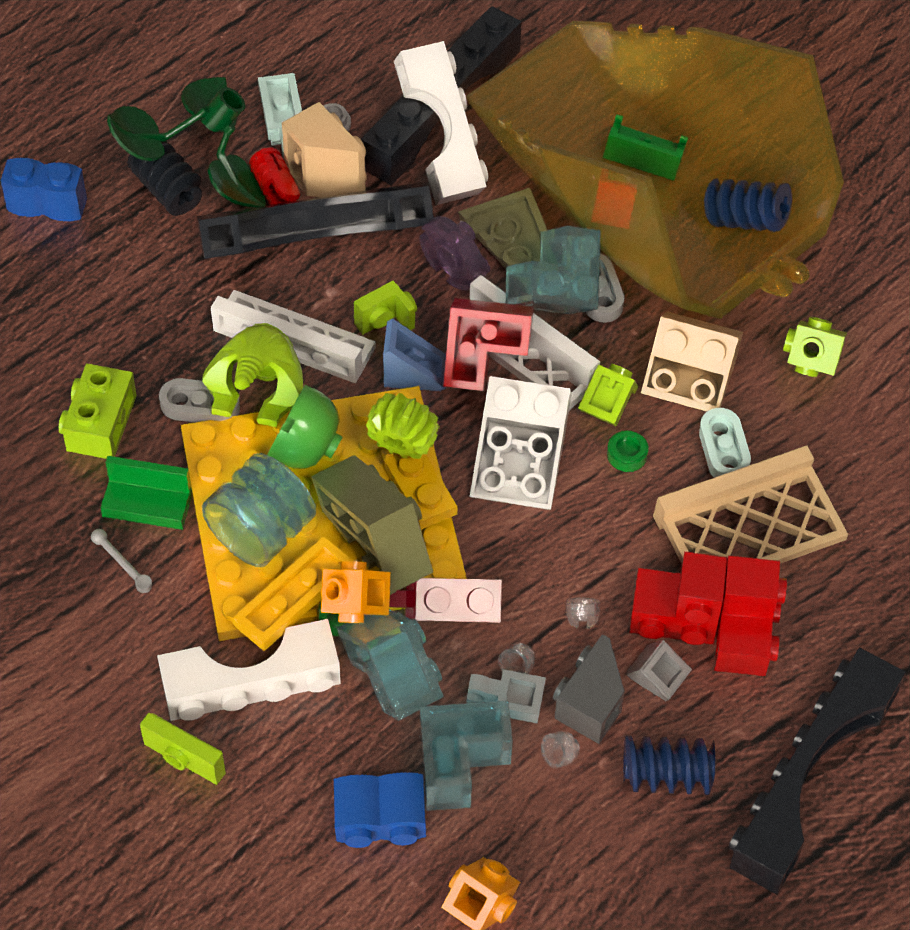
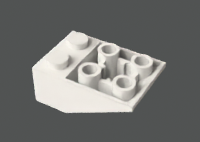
[470,376,572,510]

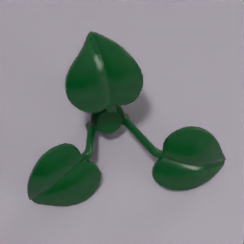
[107,77,266,208]

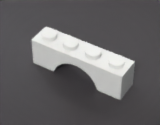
[394,41,488,205]
[157,619,341,721]

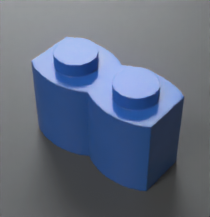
[0,158,87,221]
[334,772,426,848]

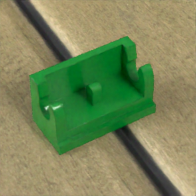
[603,114,688,181]

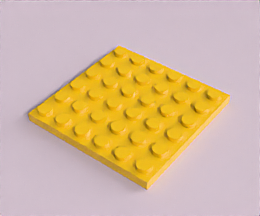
[181,386,467,641]

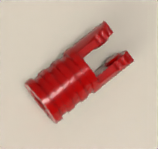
[249,147,300,205]

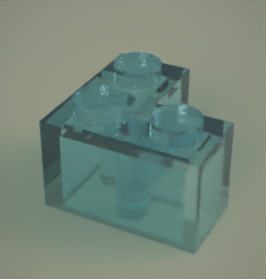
[505,226,600,314]
[336,609,444,721]
[420,701,513,811]

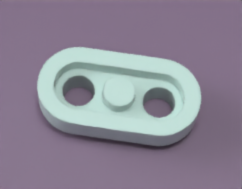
[699,408,751,478]

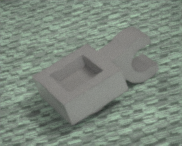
[466,669,546,723]

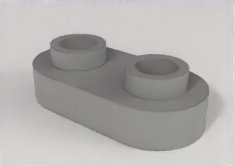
[574,252,624,323]
[159,378,240,423]

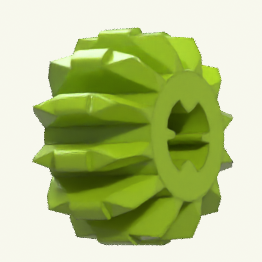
[366,393,440,459]

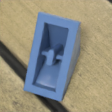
[383,319,446,391]

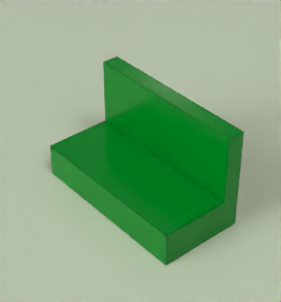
[101,456,193,530]

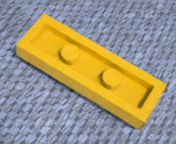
[233,536,354,651]

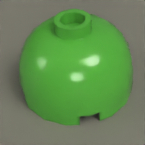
[267,385,343,469]

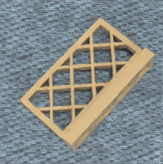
[653,446,848,564]

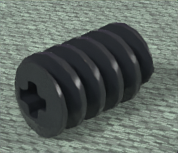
[127,141,202,216]

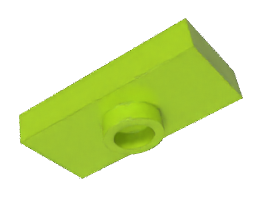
[140,713,226,785]

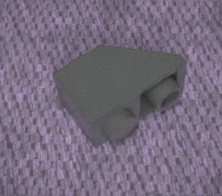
[553,634,625,744]

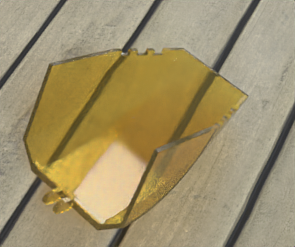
[466,21,844,319]

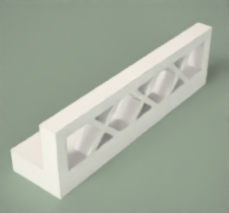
[448,275,600,411]
[211,290,376,383]

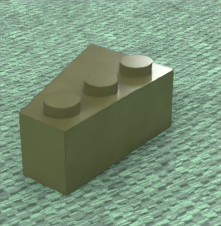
[311,455,433,595]

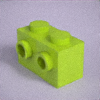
[59,363,137,459]

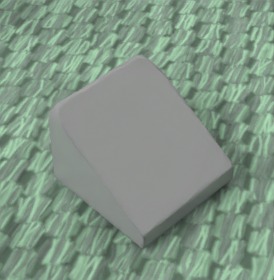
[625,640,692,701]

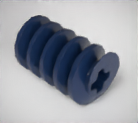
[704,178,793,232]
[623,736,715,795]

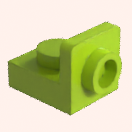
[354,280,417,335]
[578,364,638,426]

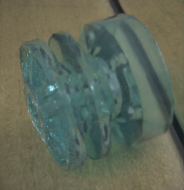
[201,453,316,567]

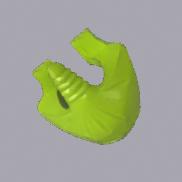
[202,323,303,427]

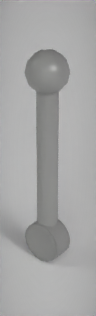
[91,529,152,593]

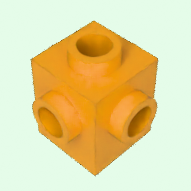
[321,561,391,623]
[441,857,521,930]

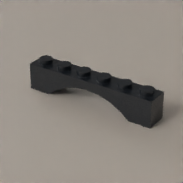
[360,6,522,186]
[197,182,435,259]
[728,647,906,895]

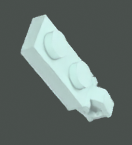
[258,73,302,159]

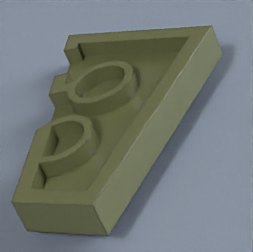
[458,188,567,295]

